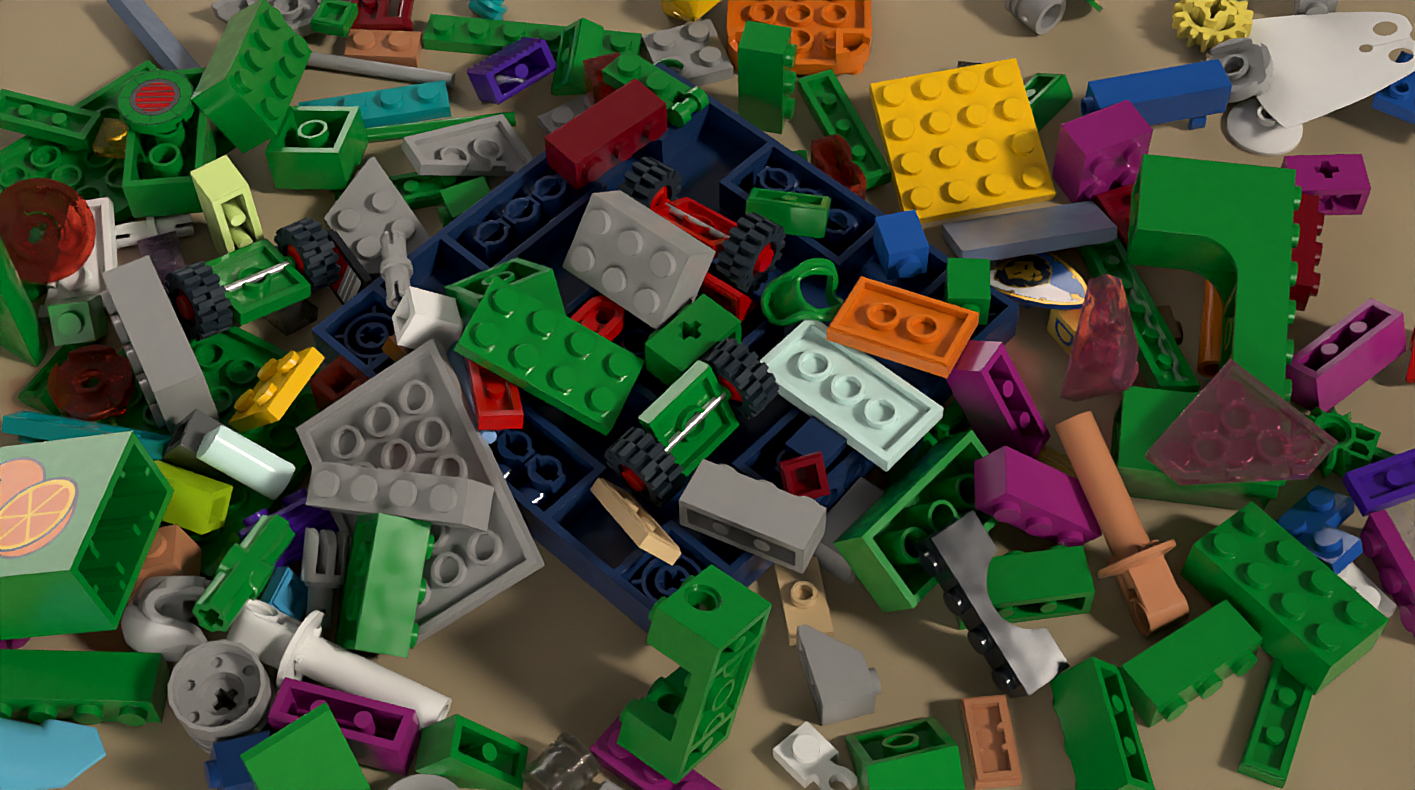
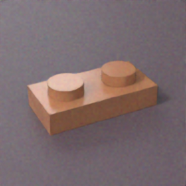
[344,29,423,68]

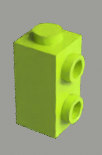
[154,460,233,535]

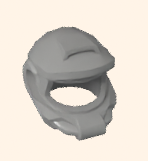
[121,576,213,662]

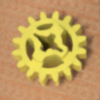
[1172,0,1253,53]

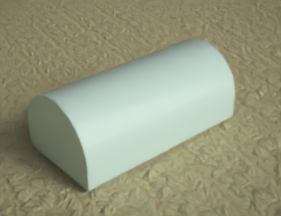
[196,425,296,500]

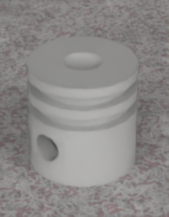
[1005,0,1067,35]

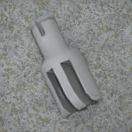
[300,528,350,628]

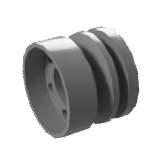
[167,639,278,755]

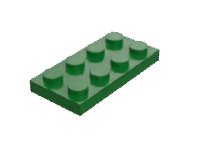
[454,276,645,436]

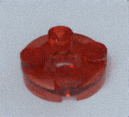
[47,345,135,421]

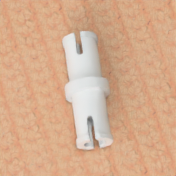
[115,214,195,249]

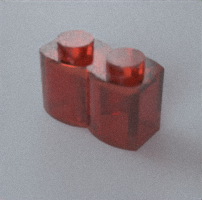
[810,134,867,200]

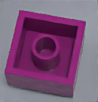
[1052,99,1153,203]

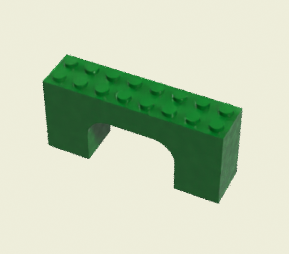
[1110,154,1302,511]

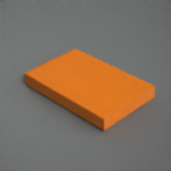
[827,276,979,379]

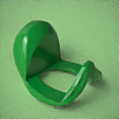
[761,258,844,327]

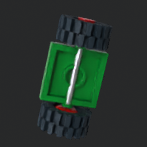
[165,217,341,341]
[604,337,779,510]

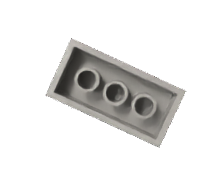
[100,255,221,435]

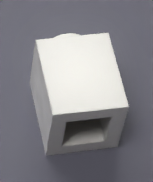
[392,286,463,353]

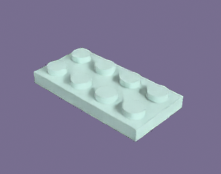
[760,319,943,472]

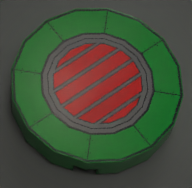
[116,69,197,135]

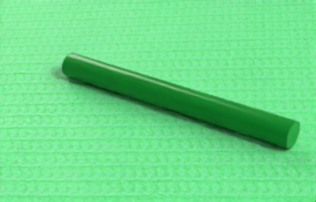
[366,111,516,143]

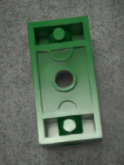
[617,564,773,785]

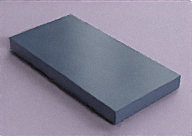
[942,201,1118,261]

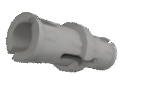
[380,230,413,310]

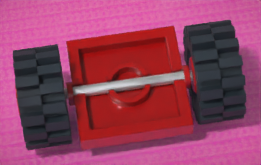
[617,156,786,294]

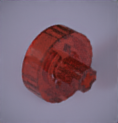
[0,178,96,285]

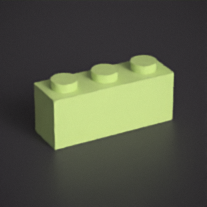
[190,155,265,256]

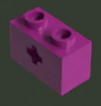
[1281,154,1371,215]

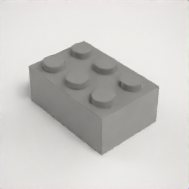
[562,190,716,330]

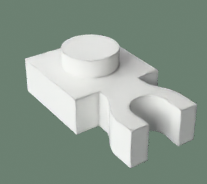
[773,721,857,790]

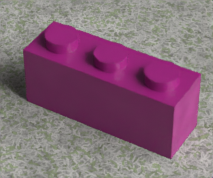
[1285,298,1407,412]
[945,340,1051,459]
[974,445,1102,547]
[267,677,422,776]

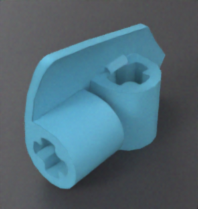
[0,717,106,790]

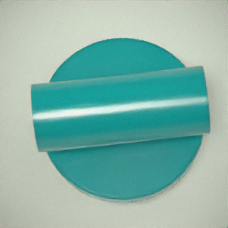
[468,0,508,20]

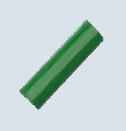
[0,236,48,367]

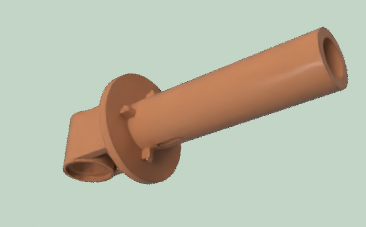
[1055,411,1189,636]

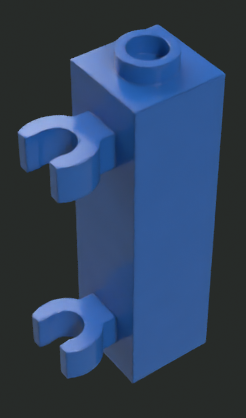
[1081,59,1232,130]

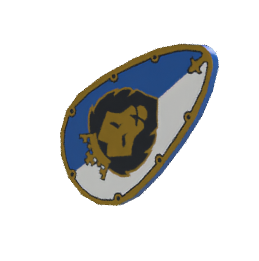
[990,251,1090,310]

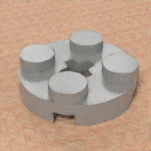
[1200,38,1274,104]

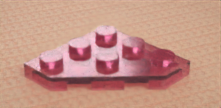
[1060,274,1139,402]
[1145,359,1338,485]

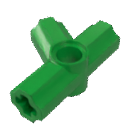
[192,514,295,633]

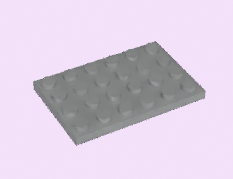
[296,338,545,646]

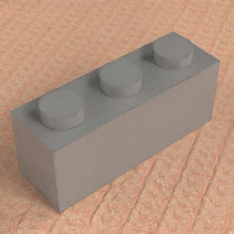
[679,459,826,574]

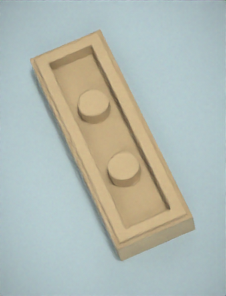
[590,477,682,566]

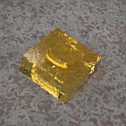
[92,118,128,159]

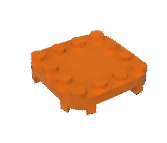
[726,0,873,75]

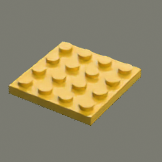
[869,58,1056,224]

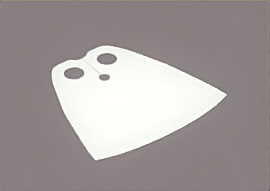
[1246,12,1415,129]

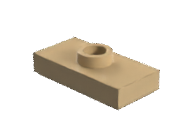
[774,556,834,646]

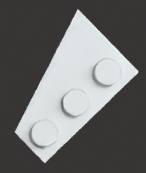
[38,197,118,324]

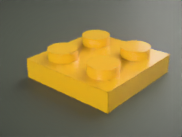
[228,346,325,434]

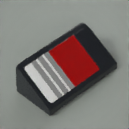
[327,229,372,305]

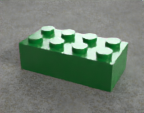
[191,0,312,154]
[122,67,218,218]
[833,430,999,613]
[1180,501,1389,696]

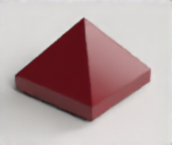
[778,451,830,499]

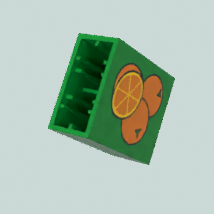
[0,431,174,640]

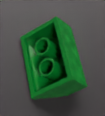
[334,513,434,658]

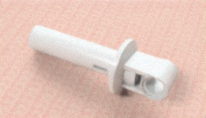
[226,600,452,731]

